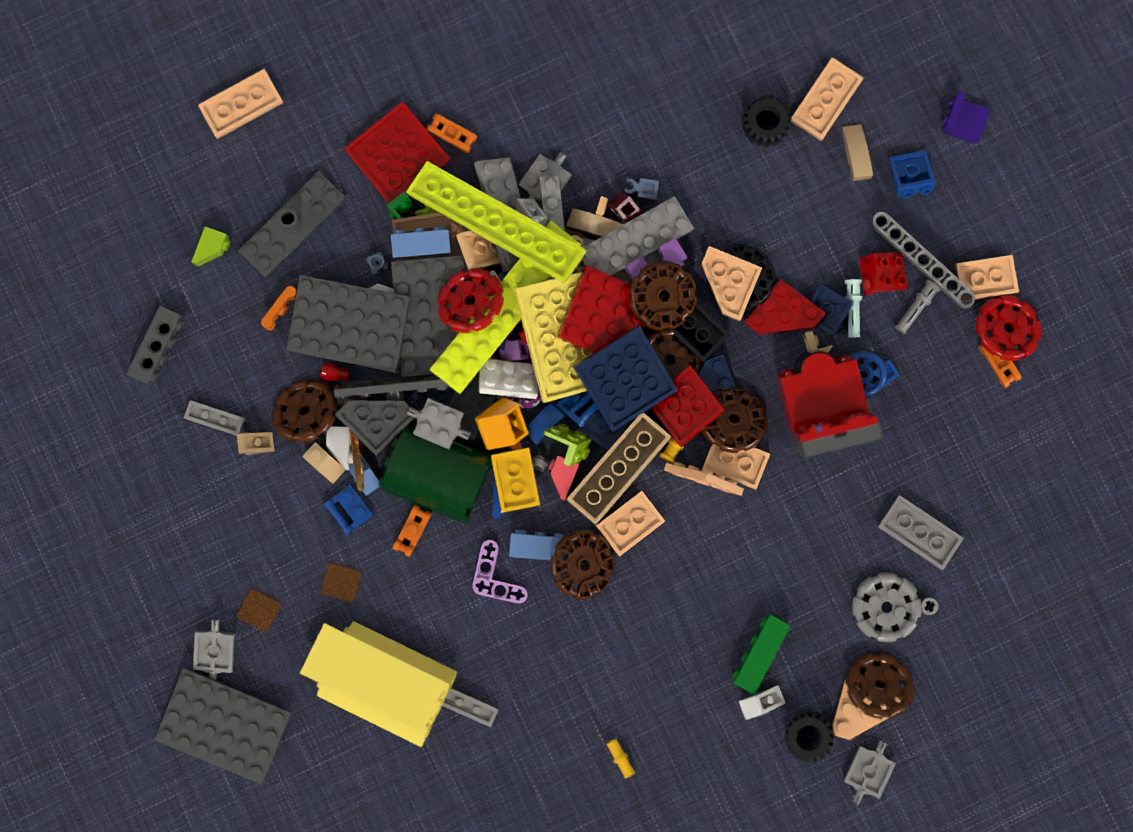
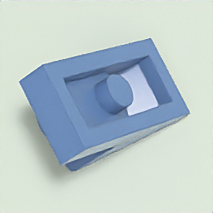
[349,453,380,496]

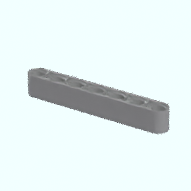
[873,212,975,309]

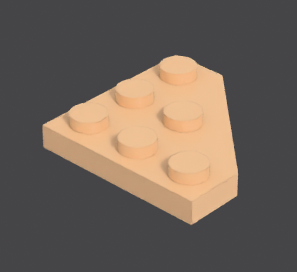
[701,246,762,321]
[664,462,744,496]
[832,678,901,740]

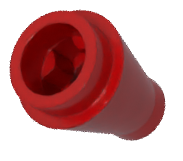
[320,362,349,382]

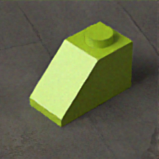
[192,227,230,266]

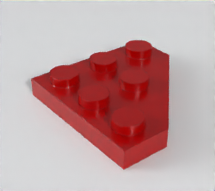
[744,279,825,335]

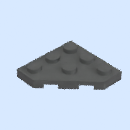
[335,400,414,455]

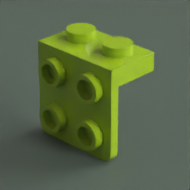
[543,423,591,466]

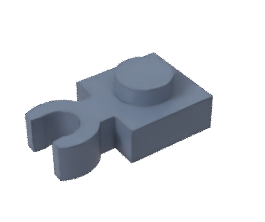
[625,178,659,201]

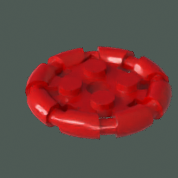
[437,268,504,333]
[975,295,1042,361]

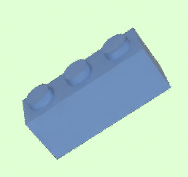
[391,226,451,258]
[509,530,566,560]

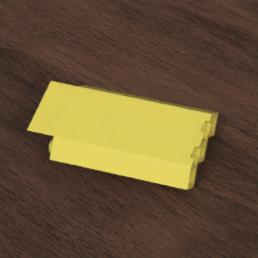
[300,621,457,747]

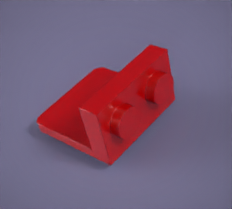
[859,252,908,296]

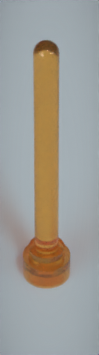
[342,399,365,492]

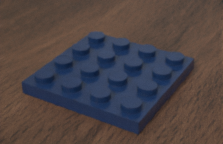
[572,325,678,432]

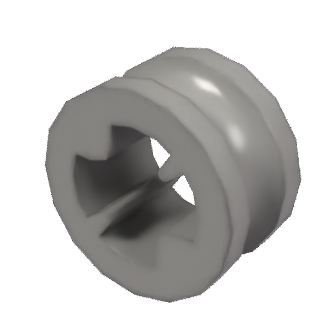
[921,598,939,615]

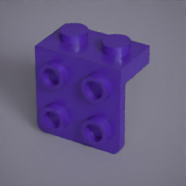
[942,92,990,144]

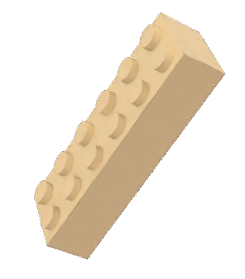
[566,412,672,526]

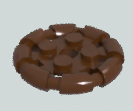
[629,261,697,331]
[646,328,703,380]
[272,379,338,443]
[702,387,768,453]
[550,530,615,600]
[846,652,915,719]

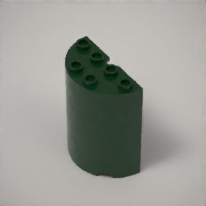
[378,420,495,525]

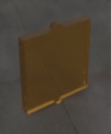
[320,563,362,603]
[237,589,282,633]

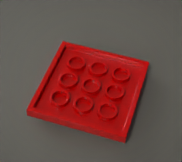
[344,102,451,203]
[557,265,649,353]

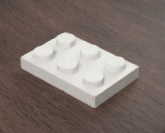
[479,359,538,399]

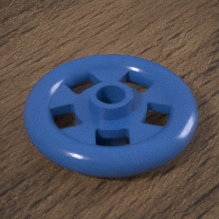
[850,351,887,396]

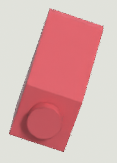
[549,456,579,501]

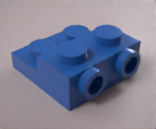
[888,150,936,198]

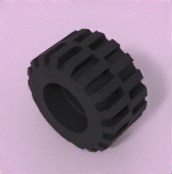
[742,95,792,147]
[784,711,835,763]

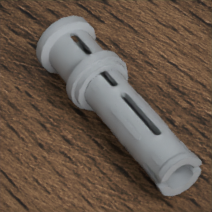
[895,280,941,334]

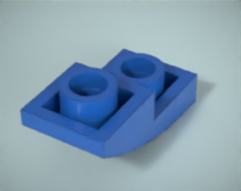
[527,402,565,444]

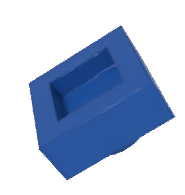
[874,360,900,386]

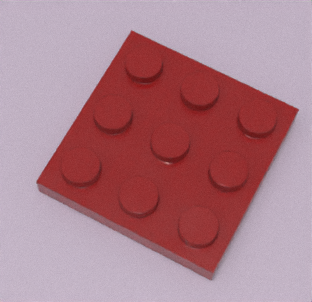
[651,365,726,447]

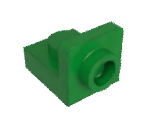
[387,192,413,220]

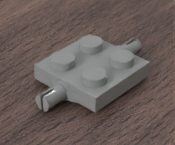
[519,152,572,201]
[407,398,471,449]
[193,619,235,680]
[843,741,896,805]

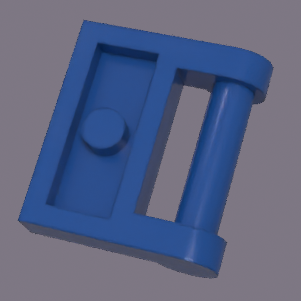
[556,391,598,428]
[323,485,374,536]

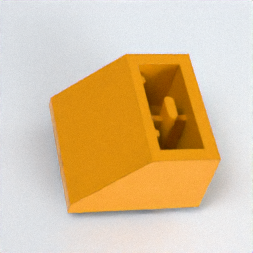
[475,397,529,450]

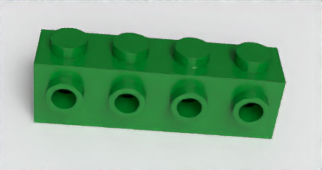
[731,614,791,695]

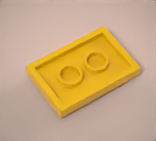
[491,448,540,513]

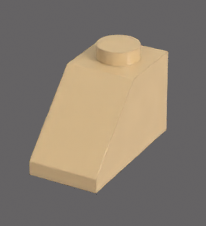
[302,442,346,484]

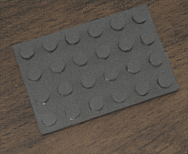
[391,256,473,377]
[286,275,411,373]
[155,668,292,785]

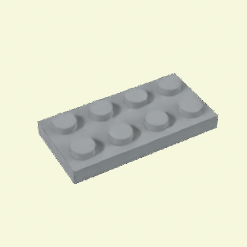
[878,495,964,570]

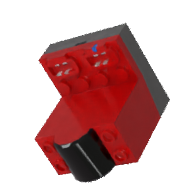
[776,349,882,458]

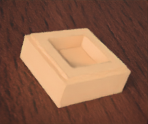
[595,196,608,217]

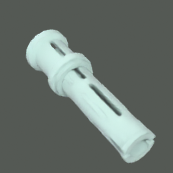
[845,279,862,338]

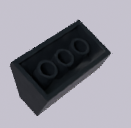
[650,290,730,362]

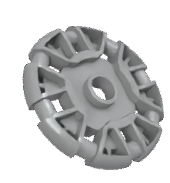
[852,572,922,642]

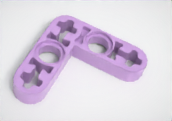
[473,540,528,603]

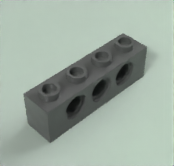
[126,306,184,386]

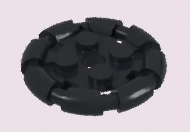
[707,244,775,312]

